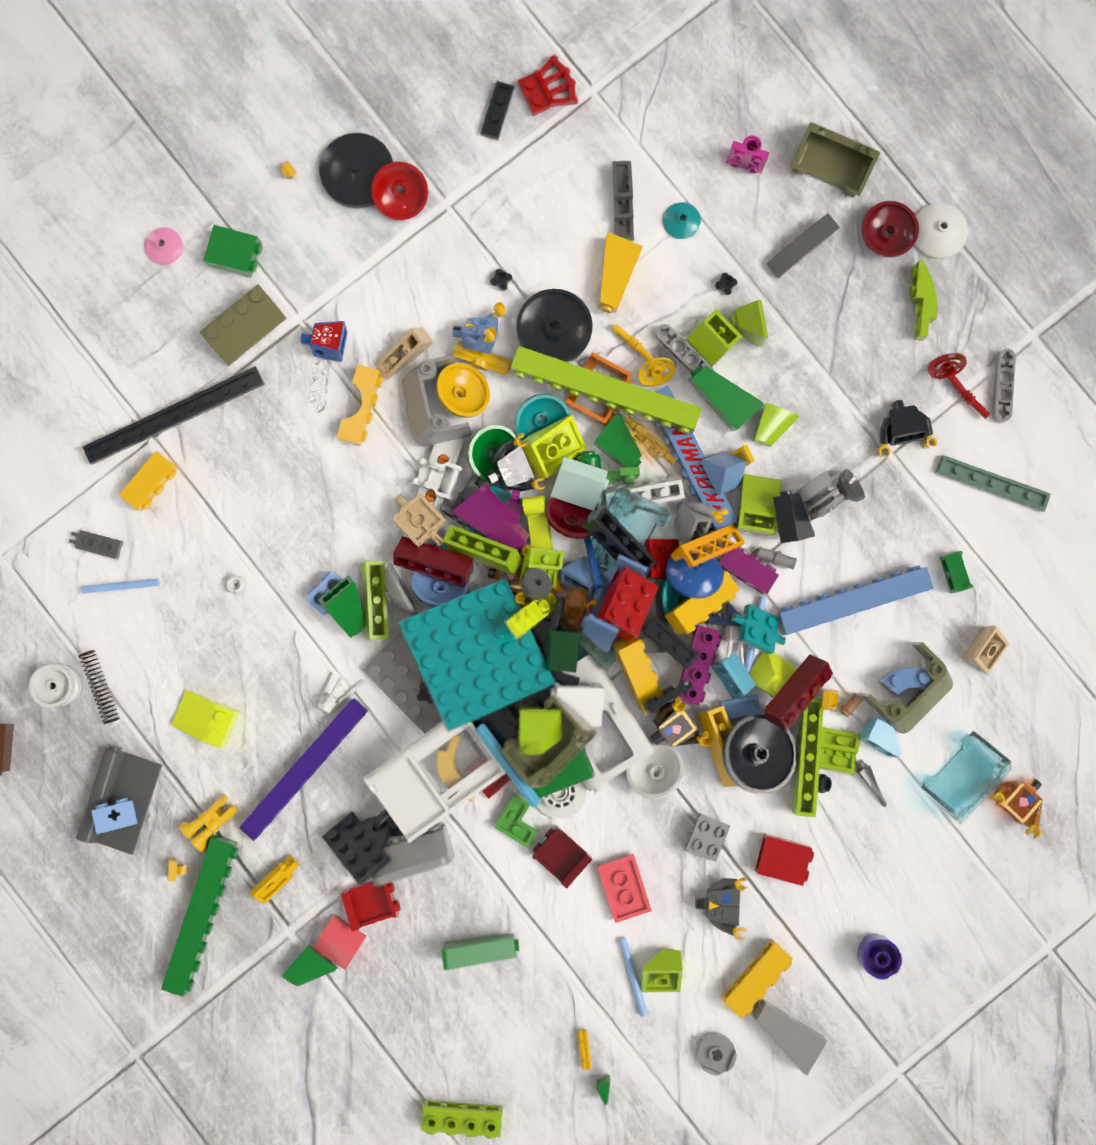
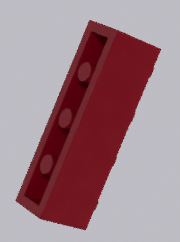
[393,536,474,587]
[763,654,833,731]

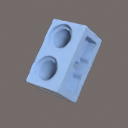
[306,571,343,615]

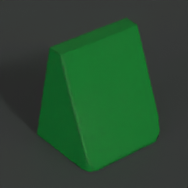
[596,1075,610,1105]

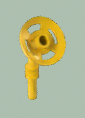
[612,324,676,387]

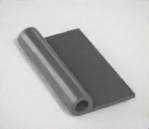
[76,745,162,855]

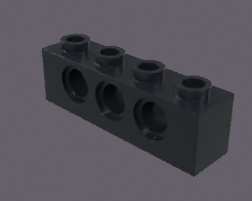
[582,506,657,576]

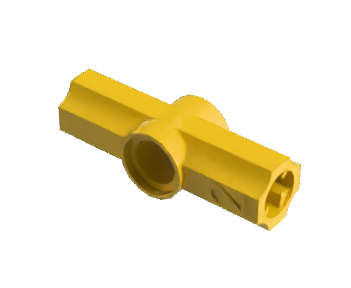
[453,341,512,376]

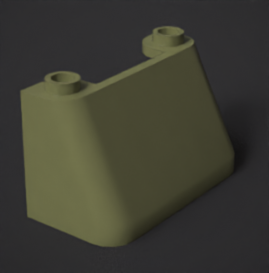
[790,121,881,198]
[501,696,597,788]

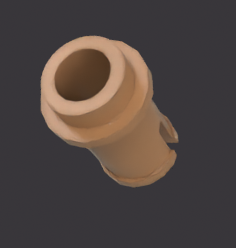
[839,693,864,718]

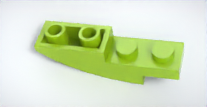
[909,260,937,341]

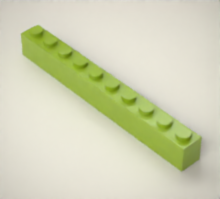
[511,346,702,434]

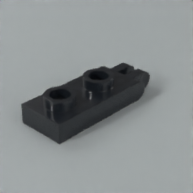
[643,681,693,714]

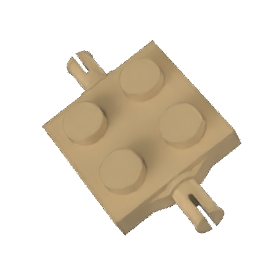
[392,493,447,547]

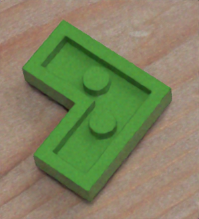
[606,467,640,485]
[494,793,537,848]

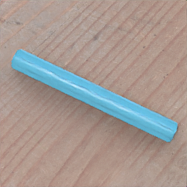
[475,723,541,807]

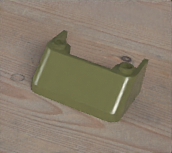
[861,642,953,734]

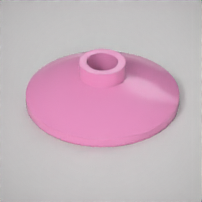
[145,227,183,265]

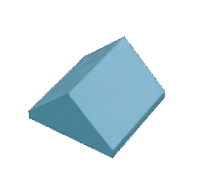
[711,652,756,699]

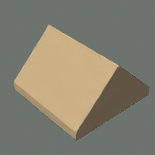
[963,626,1010,674]

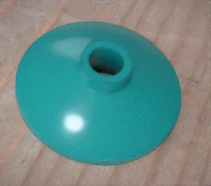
[663,202,701,239]

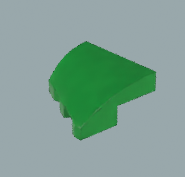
[282,945,338,986]

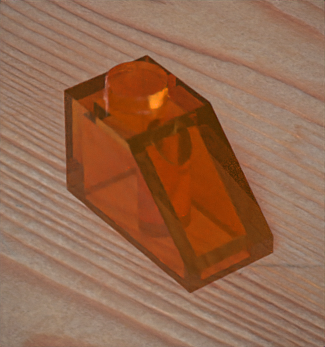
[562,586,589,632]

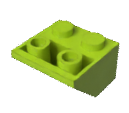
[686,309,743,367]

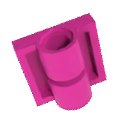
[726,135,770,174]

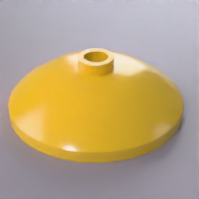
[436,363,490,418]

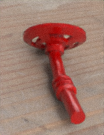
[928,353,990,419]

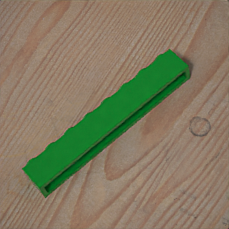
[161,835,239,997]

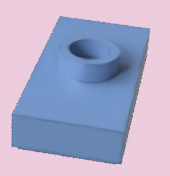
[719,694,761,720]

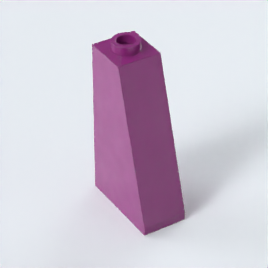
[452,483,530,551]

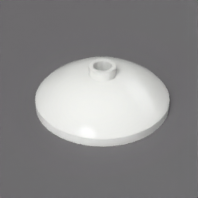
[914,203,968,259]
[627,742,685,799]

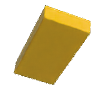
[822,690,839,710]

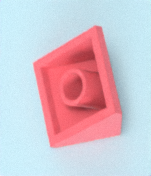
[313,915,367,970]

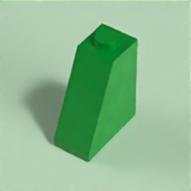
[593,412,642,468]
[318,575,366,638]

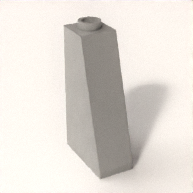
[753,999,827,1076]

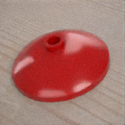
[371,161,428,220]

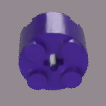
[857,934,902,980]

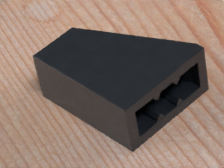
[773,490,815,543]

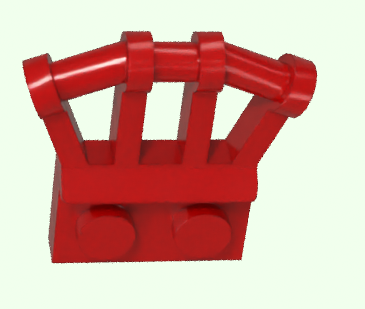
[518,54,578,116]

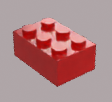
[596,567,658,642]

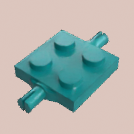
[731,604,786,654]

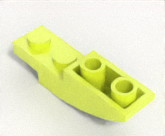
[505,593,557,639]

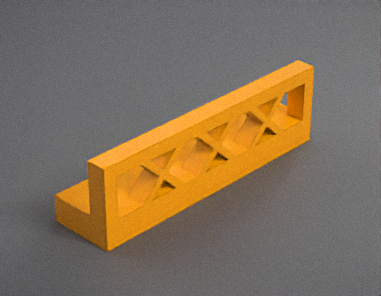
[671,524,745,568]

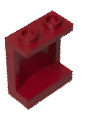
[531,825,593,889]

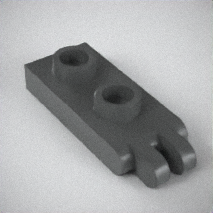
[69,530,124,560]

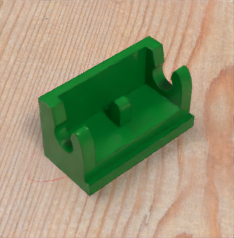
[940,551,973,593]

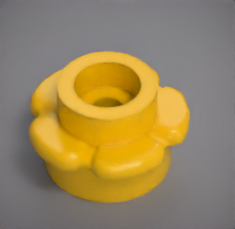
[280,160,297,179]

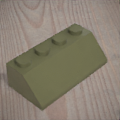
[199,284,287,366]

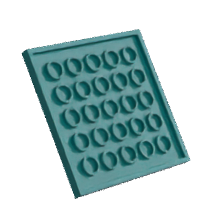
[398,578,556,733]

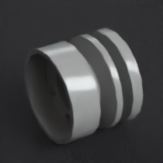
[793,471,845,521]

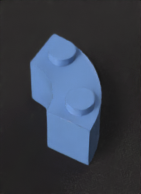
[877,668,934,695]

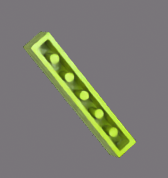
[792,698,824,817]

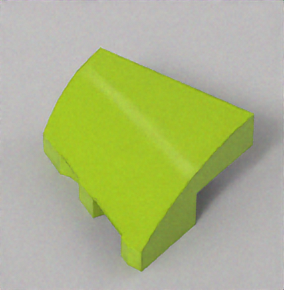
[753,403,799,447]

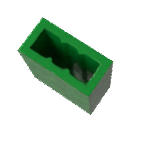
[203,225,263,278]

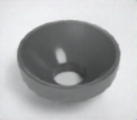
[836,469,865,502]

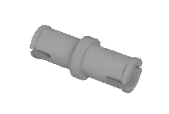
[757,546,797,570]

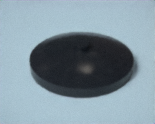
[319,133,393,208]
[516,289,593,363]
[722,714,798,794]

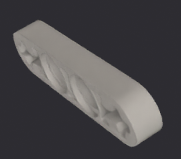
[656,324,714,372]
[992,349,1016,423]

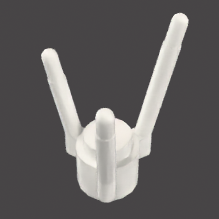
[714,625,744,665]
[318,672,364,713]

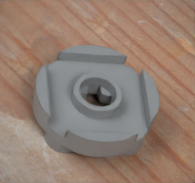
[696,1033,737,1076]

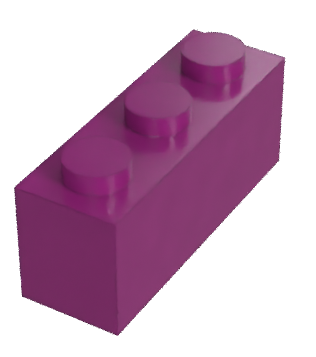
[718,547,779,595]

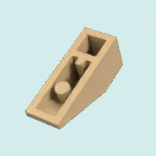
[375,327,434,380]

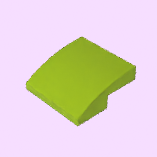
[519,548,564,589]
[819,727,860,775]

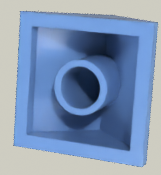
[700,452,746,495]

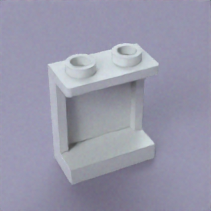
[550,682,604,726]

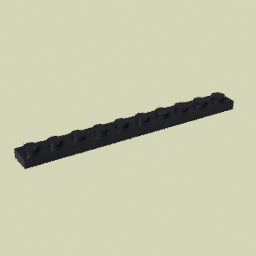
[82,366,265,465]

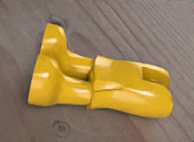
[178,795,238,853]

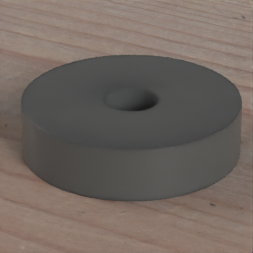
[521,568,552,600]

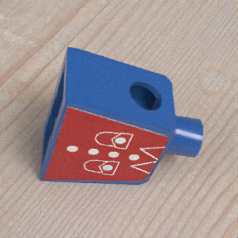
[301,321,348,362]

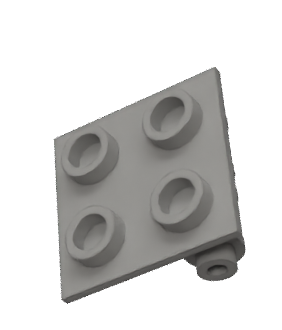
[685,813,730,862]

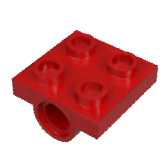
[645,539,679,579]

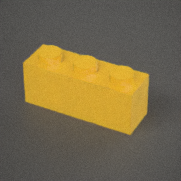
[119,451,179,512]

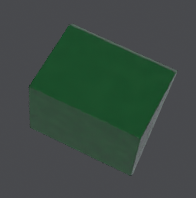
[546,630,580,673]

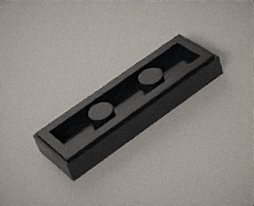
[480,81,515,140]
[642,616,699,669]

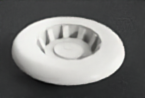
[537,782,587,819]

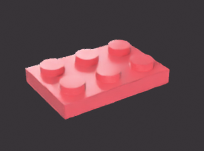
[597,853,652,923]

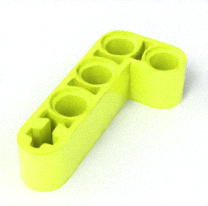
[522,495,553,550]

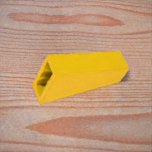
[599,232,643,313]

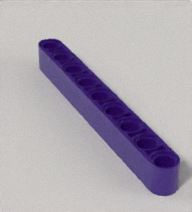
[239,698,368,841]

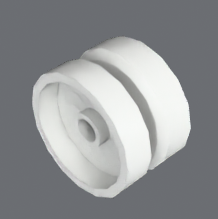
[29,664,82,708]

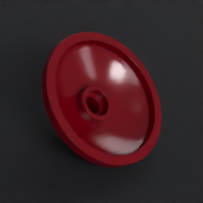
[861,201,919,258]
[545,497,597,539]

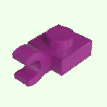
[503,490,523,522]

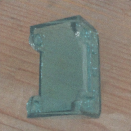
[591,488,672,571]
[921,730,1012,825]

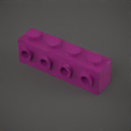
[678,625,722,706]

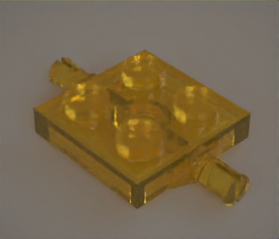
[624,415,676,466]

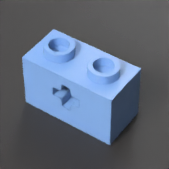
[92,798,138,834]

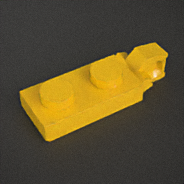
[249,855,299,904]

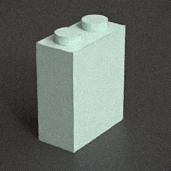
[551,457,609,511]

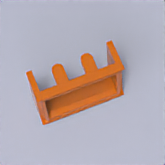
[565,352,633,427]

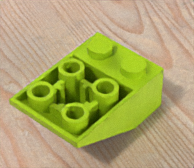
[735,474,781,536]

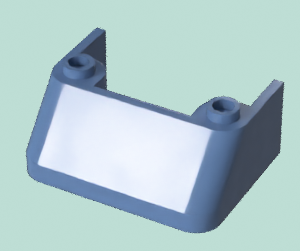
[581,554,648,653]

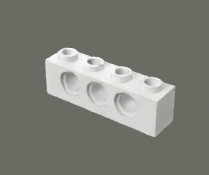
[604,474,685,512]

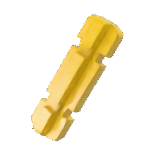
[577,1029,592,1070]

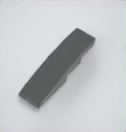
[612,160,634,241]
[767,213,840,278]

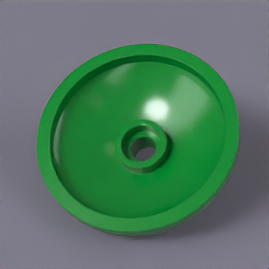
[467,425,517,483]

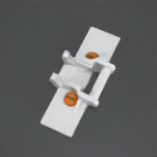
[412,438,464,513]

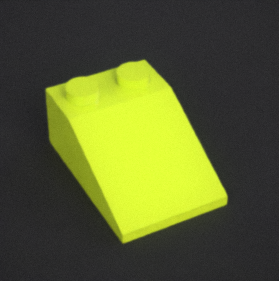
[522,415,587,478]
[171,690,240,748]

